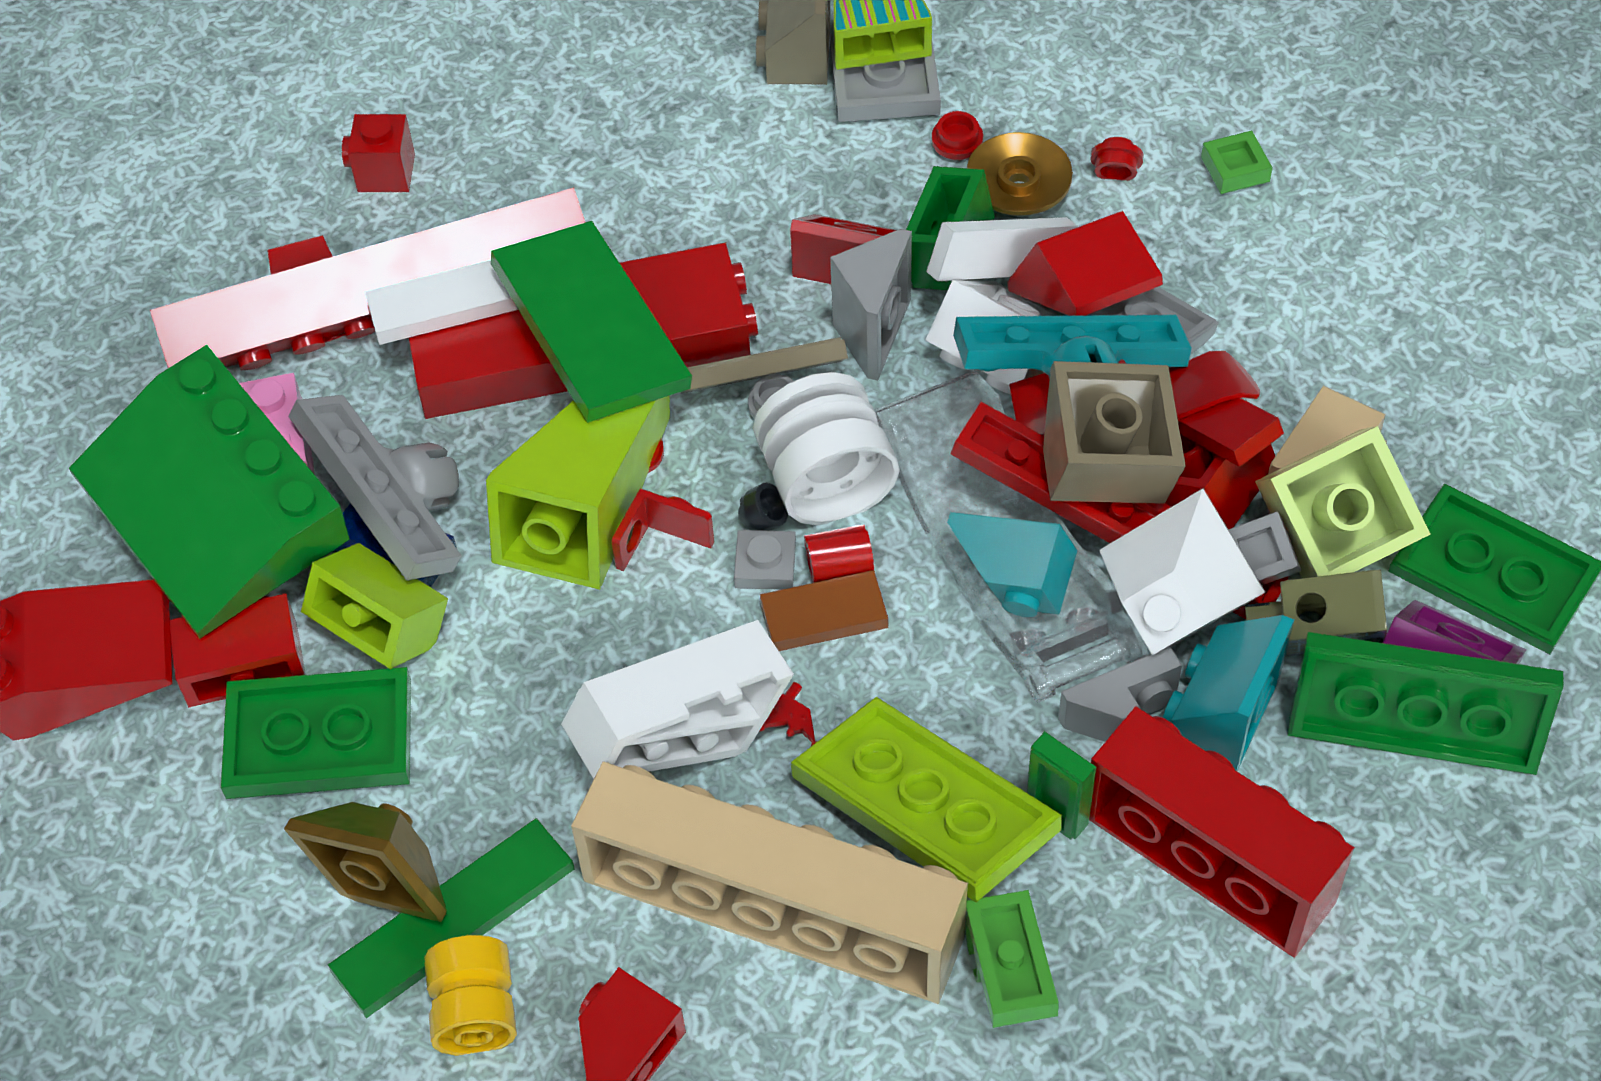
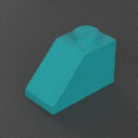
[947,512,1078,617]

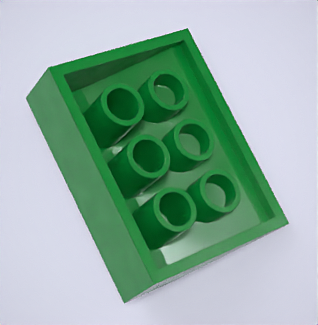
[69,345,350,639]

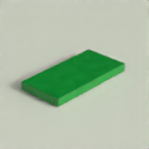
[490,221,692,423]
[1287,632,1564,775]

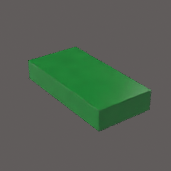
[1027,731,1096,840]

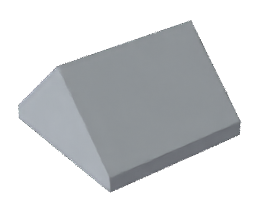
[830,229,912,381]

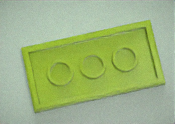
[791,697,1061,902]

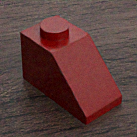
[578,967,686,1081]

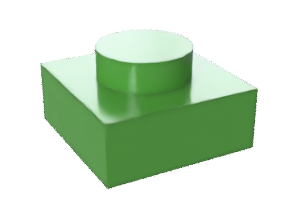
[1201,130,1273,194]

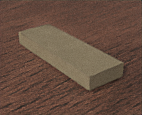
[681,337,848,394]

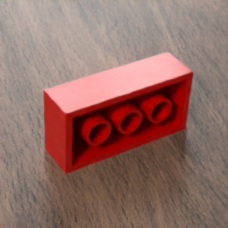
[1089,706,1355,958]

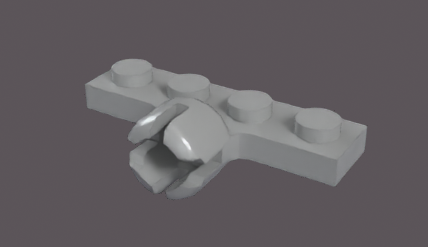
[288,395,462,580]

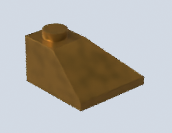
[284,802,447,922]

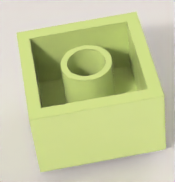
[1255,426,1430,578]

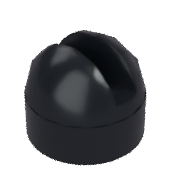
[738,482,788,531]

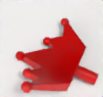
[759,682,817,746]

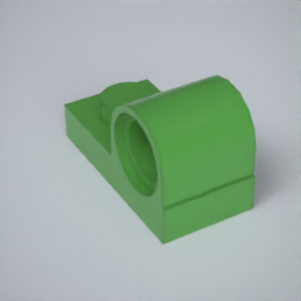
[965,890,1059,1028]

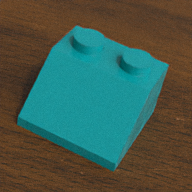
[1163,615,1295,771]

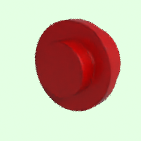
[932,111,984,160]
[1090,137,1144,181]

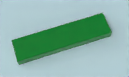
[328,818,575,1019]

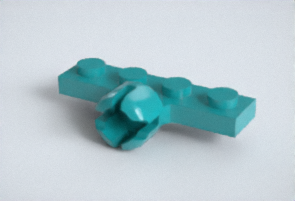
[953,315,1192,379]

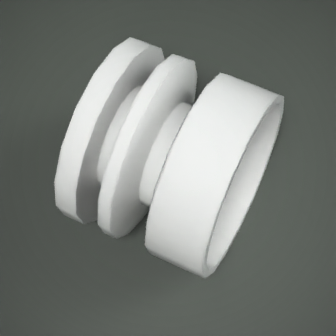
[752,372,900,526]

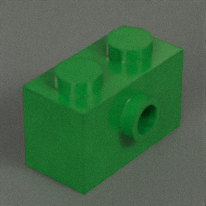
[906,166,995,291]

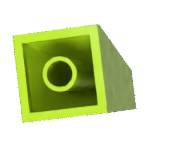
[486,396,670,590]

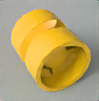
[424,935,517,1056]

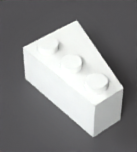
[561,620,794,779]

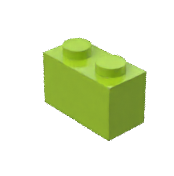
[301,543,448,669]

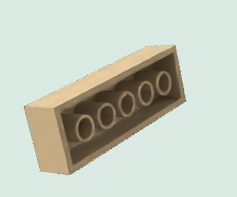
[571,762,968,1004]

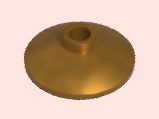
[967,132,1073,215]

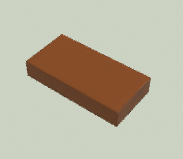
[760,570,888,651]

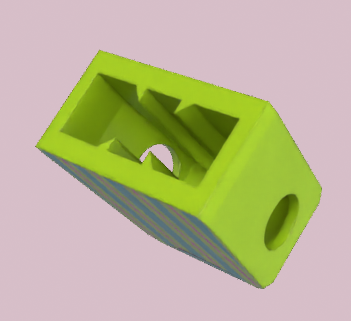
[834,0,932,70]

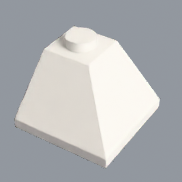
[1099,489,1266,655]

